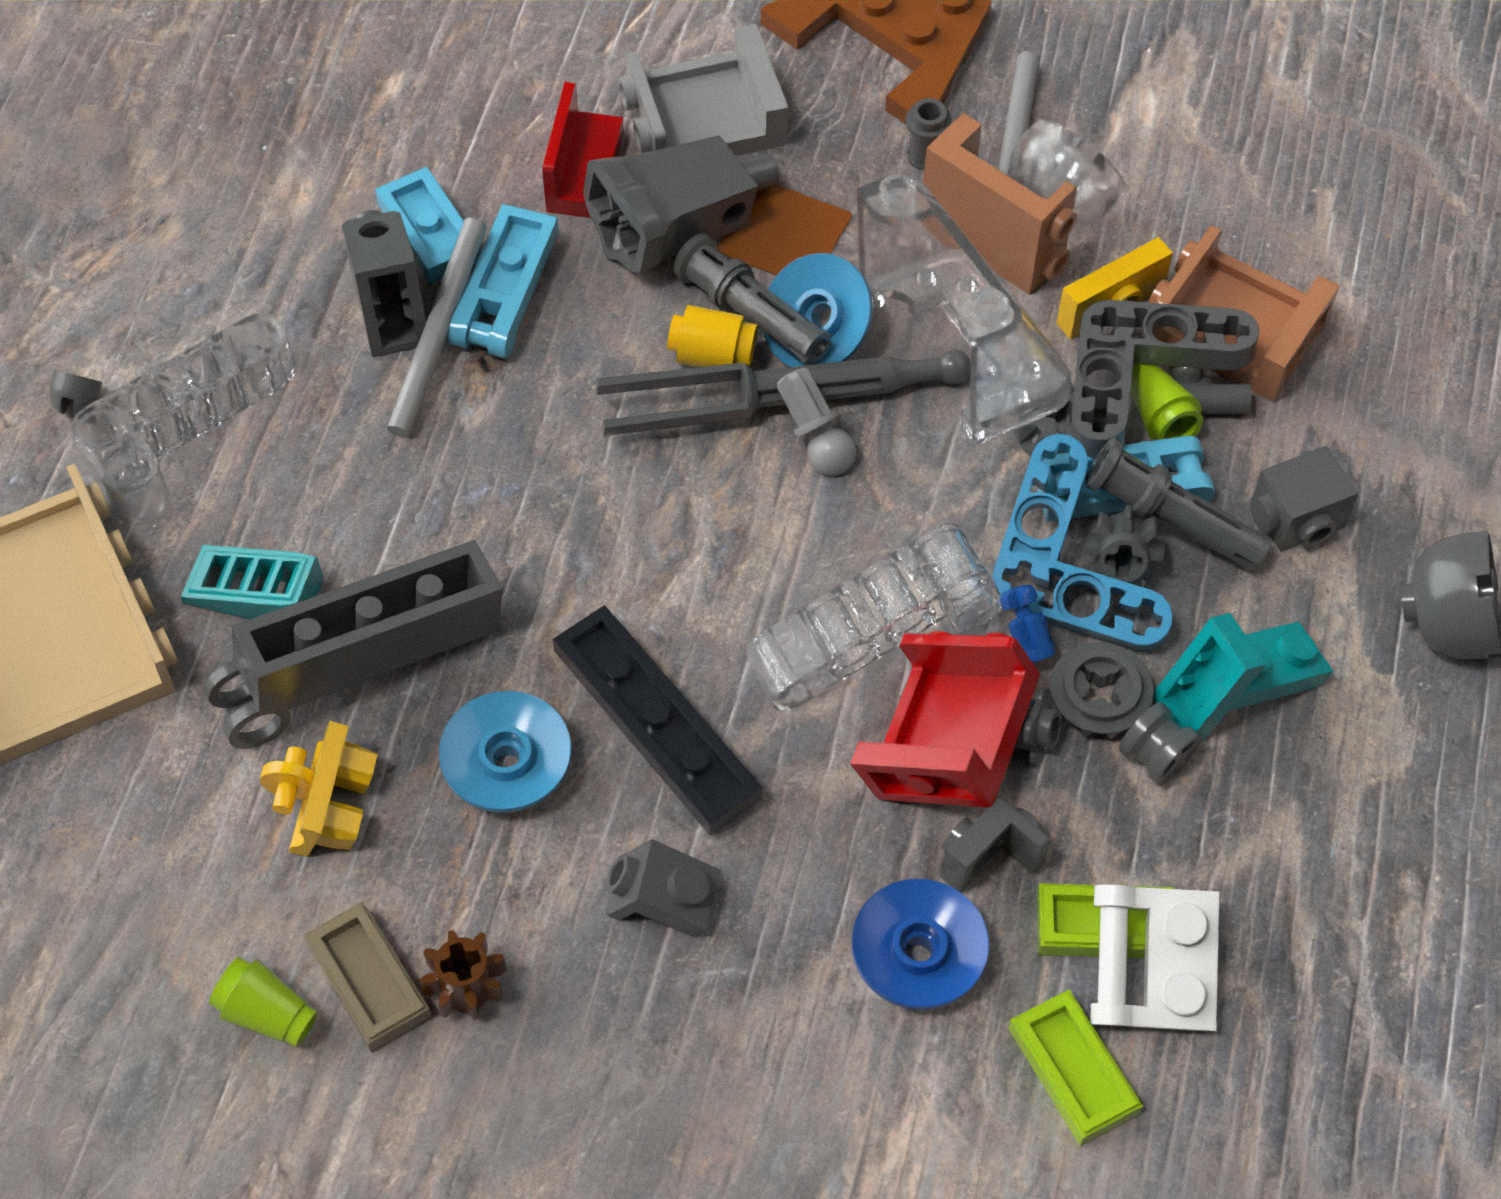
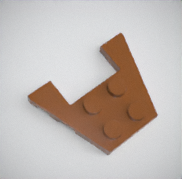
[761,0,992,125]

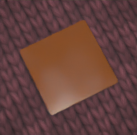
[718,184,852,276]

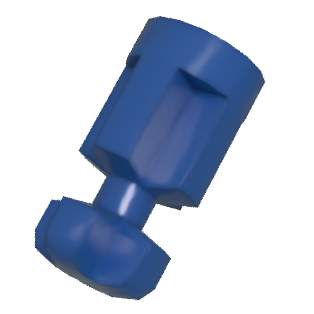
[1000,585,1056,663]

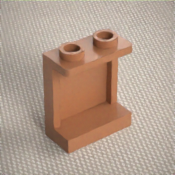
[919,113,1077,295]
[1148,225,1340,402]

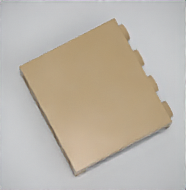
[0,463,178,765]

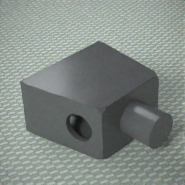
[341,210,426,357]

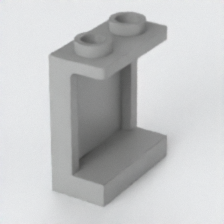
[618,24,788,156]

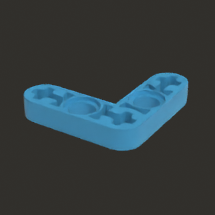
[992,434,1172,651]

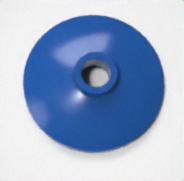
[851,879,989,1010]

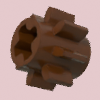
[420,930,507,1020]

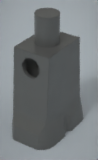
[583,135,779,273]

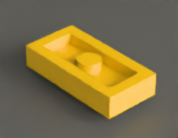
[1056,237,1173,340]

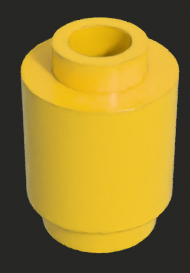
[667,305,758,368]

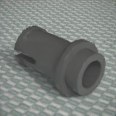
[905,98,952,171]

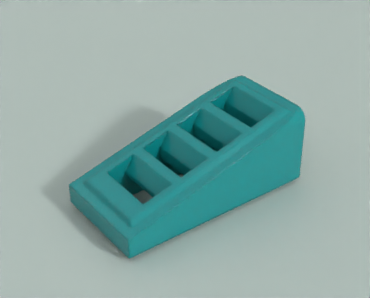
[181,545,323,619]

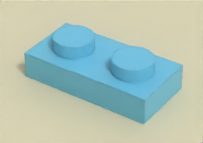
[375,167,481,284]

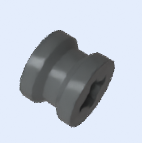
[1119,702,1202,786]

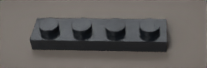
[553,605,763,835]

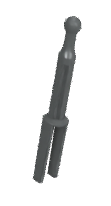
[596,350,972,436]

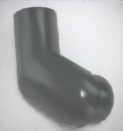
[1169,366,1251,414]

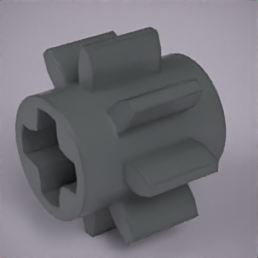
[1085,505,1165,583]

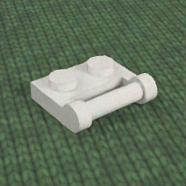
[1090,885,1219,1032]

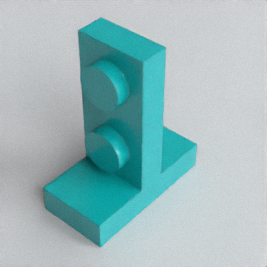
[1153,613,1334,742]

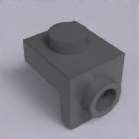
[940,797,1050,893]
[606,839,720,937]

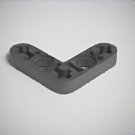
[1071,300,1260,458]

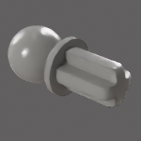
[777,368,856,476]

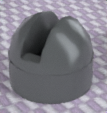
[50,370,103,418]

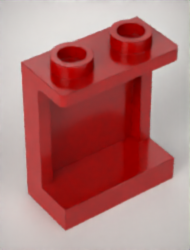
[850,631,1040,808]

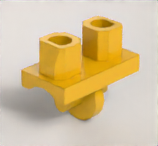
[260,721,378,857]

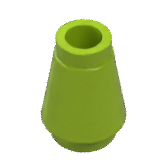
[1130,364,1203,440]
[209,956,319,1048]

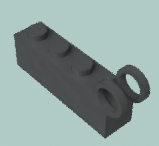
[204,540,503,749]

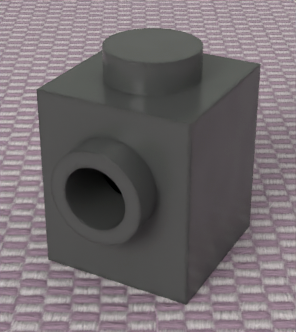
[1250,445,1358,552]

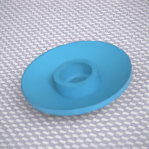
[763,253,873,367]
[439,691,572,813]

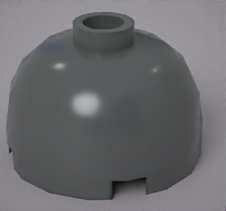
[1401,531,1501,660]

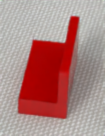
[542,81,624,218]

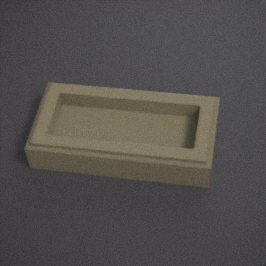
[303,901,432,1053]

